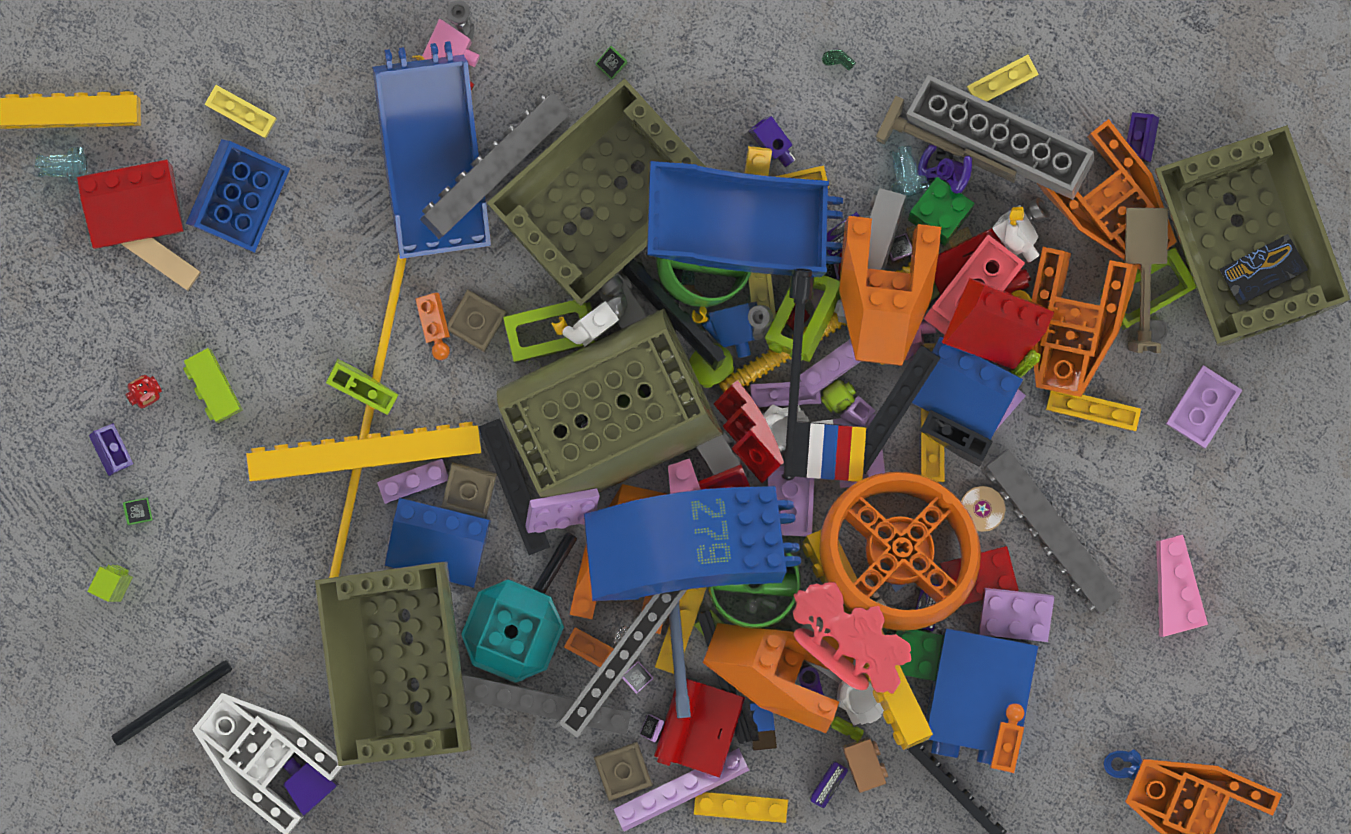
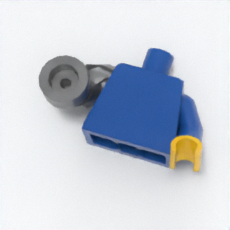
[692,301,773,358]

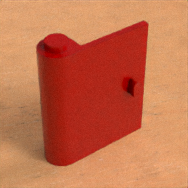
[934,227,1031,296]
[654,678,745,778]

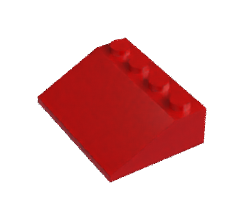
[77,159,184,249]
[942,278,1054,369]

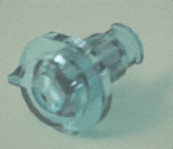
[889,146,929,197]
[35,147,87,184]

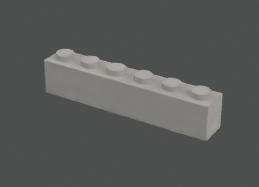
[835,188,907,324]

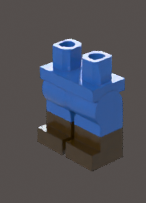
[749,703,777,751]

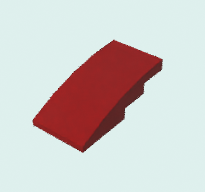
[713,380,784,483]

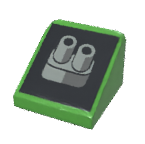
[595,46,628,80]
[123,498,153,525]

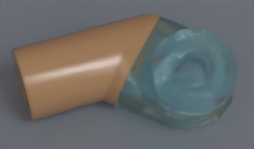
[681,270,704,297]

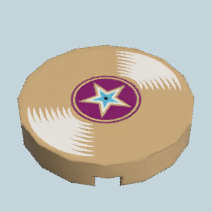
[961,486,1006,532]

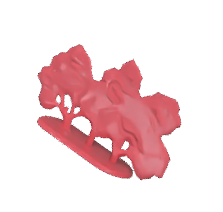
[793,582,911,694]

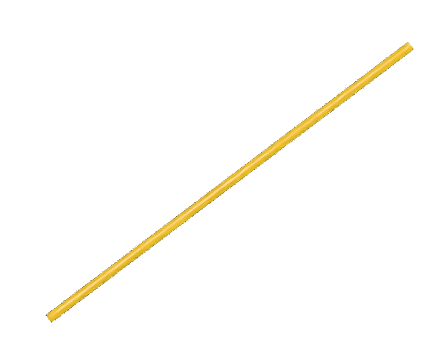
[329,253,407,578]

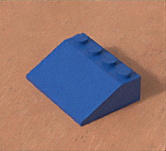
[186,139,290,253]
[912,337,1023,440]
[384,498,491,588]

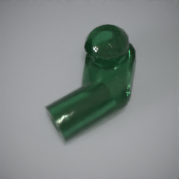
[822,49,857,71]

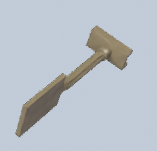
[876,96,1017,183]
[1125,208,1168,353]

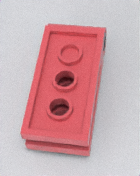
[924,235,1025,335]

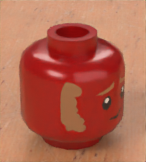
[125,375,162,409]

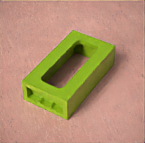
[1100,247,1196,330]
[765,275,841,362]
[503,300,595,363]

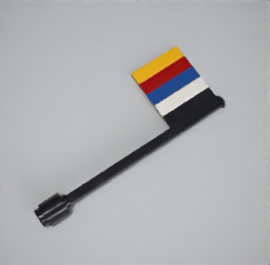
[781,268,866,482]

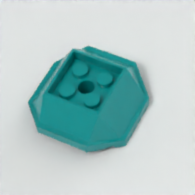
[461,579,564,683]

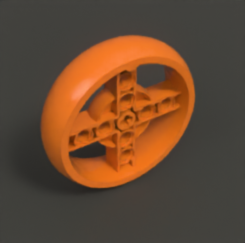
[819,472,981,631]

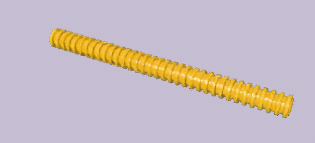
[718,262,911,393]

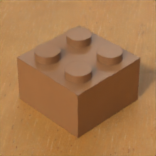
[842,737,888,793]

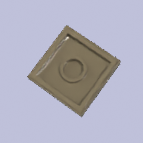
[447,289,508,352]
[441,462,497,519]
[594,742,653,801]

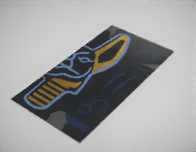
[1219,234,1308,305]

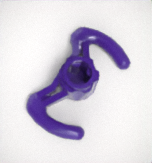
[917,144,972,194]

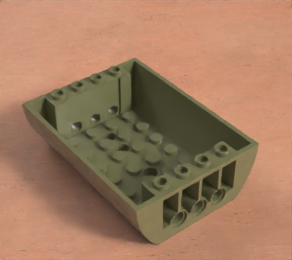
[487,78,706,306]
[1155,125,1350,346]
[497,309,723,498]
[315,562,472,766]

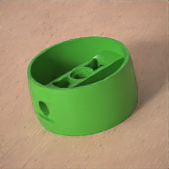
[656,257,751,307]
[708,553,801,628]

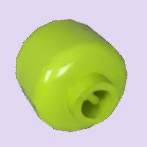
[821,379,857,414]

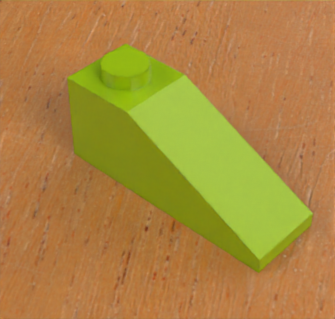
[326,359,399,415]

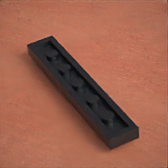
[622,258,726,371]
[863,345,941,475]
[479,418,550,556]
[907,743,1007,834]

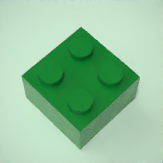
[908,177,975,246]
[894,630,943,681]

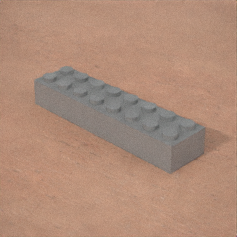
[907,75,1094,200]

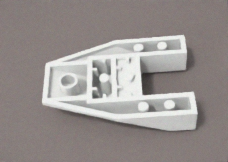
[192,693,344,834]

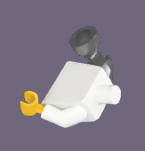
[992,198,1049,262]
[551,275,628,347]

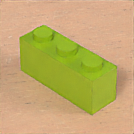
[183,348,243,423]
[87,564,133,602]

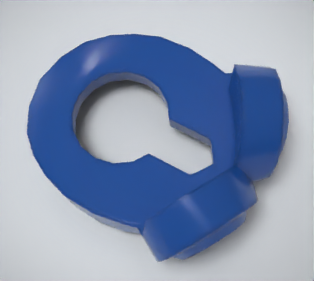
[1104,749,1142,780]

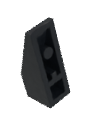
[920,410,993,467]

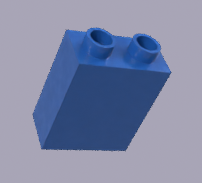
[926,628,1038,765]

